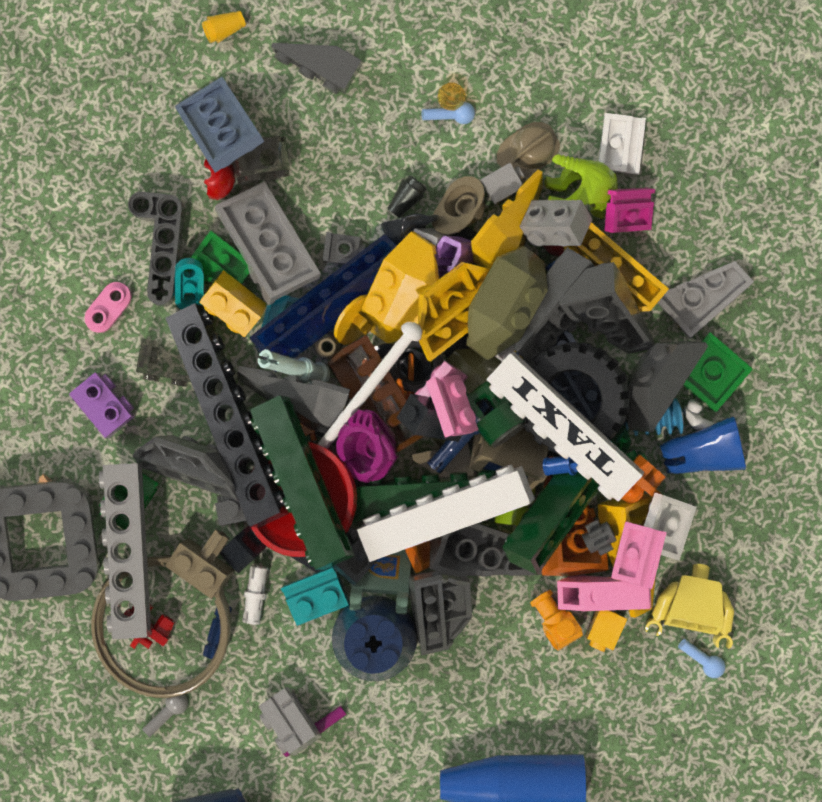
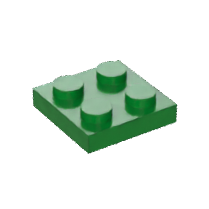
[683,332,753,412]

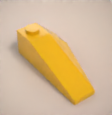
[471,170,543,269]

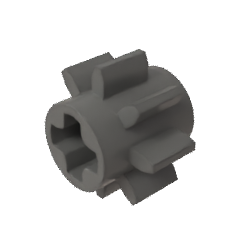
[581,519,617,556]

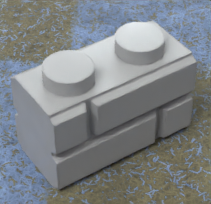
[259,687,322,756]

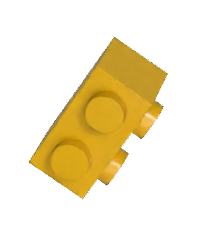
[199,270,267,337]

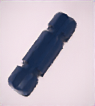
[203,606,232,659]

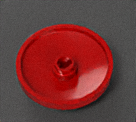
[251,442,357,557]

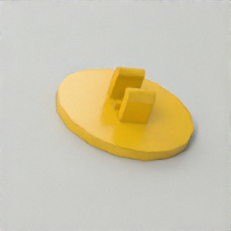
[334,294,373,345]

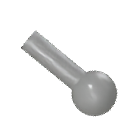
[142,695,188,738]

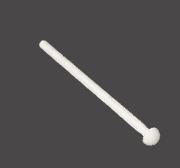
[318,322,422,448]

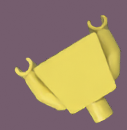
[645,564,734,649]

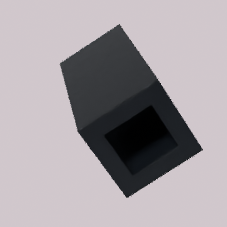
[397,394,462,442]

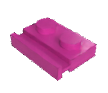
[604,187,655,233]

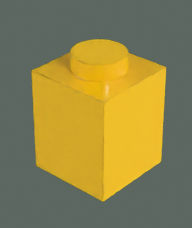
[585,610,627,652]

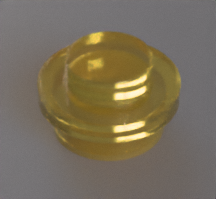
[437,83,466,111]

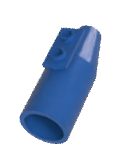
[440,754,586,802]

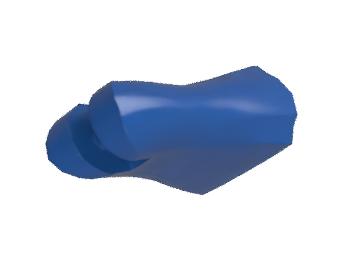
[660,416,746,474]

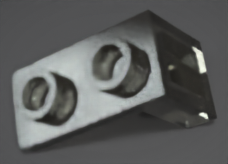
[136,338,191,387]

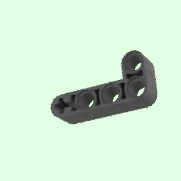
[128,192,185,307]

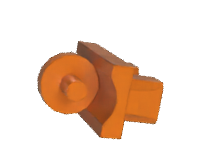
[621,455,666,504]

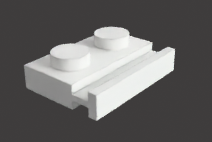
[598,113,646,175]

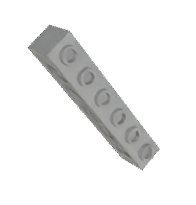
[99,463,151,639]

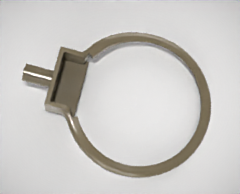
[91,529,235,698]

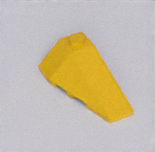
[598,493,656,618]

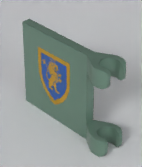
[350,549,411,614]

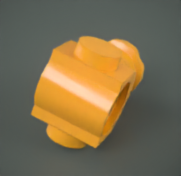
[530,590,583,651]

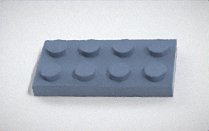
[175,77,264,173]

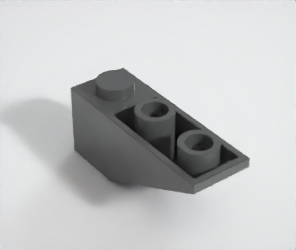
[271,43,362,94]

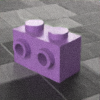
[69,372,135,438]

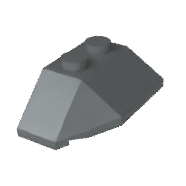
[625,341,708,433]
[132,435,239,501]
[408,571,472,656]

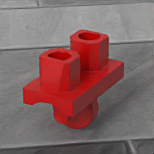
[124,604,175,649]

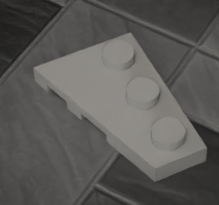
[657,261,754,339]

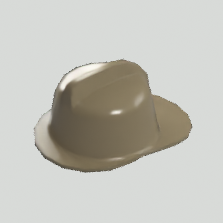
[497,122,560,178]
[432,176,485,235]

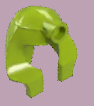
[544,154,618,218]

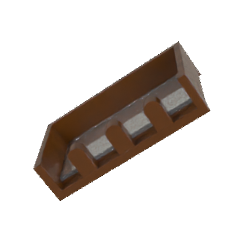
[327,335,424,453]

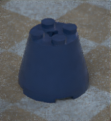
[332,595,417,681]

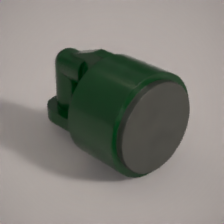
[466,381,525,448]

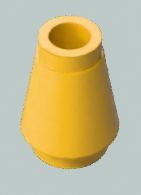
[202,10,246,43]

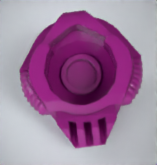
[336,410,398,483]

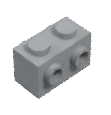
[520,200,592,246]

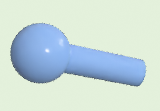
[421,102,475,124]
[678,639,726,678]

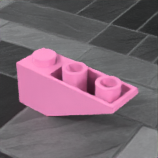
[557,575,651,611]

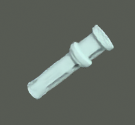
[258,350,330,384]

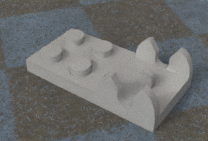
[215,181,321,305]

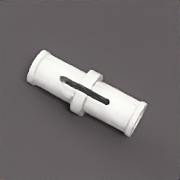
[242,565,268,625]

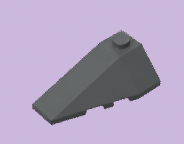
[559,262,655,354]
[430,523,542,577]

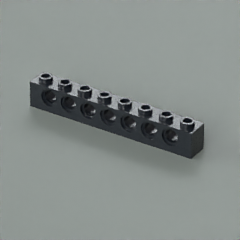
[166,303,289,528]

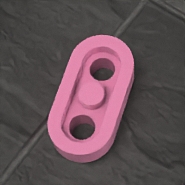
[85,282,132,333]

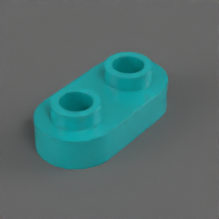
[175,258,204,310]

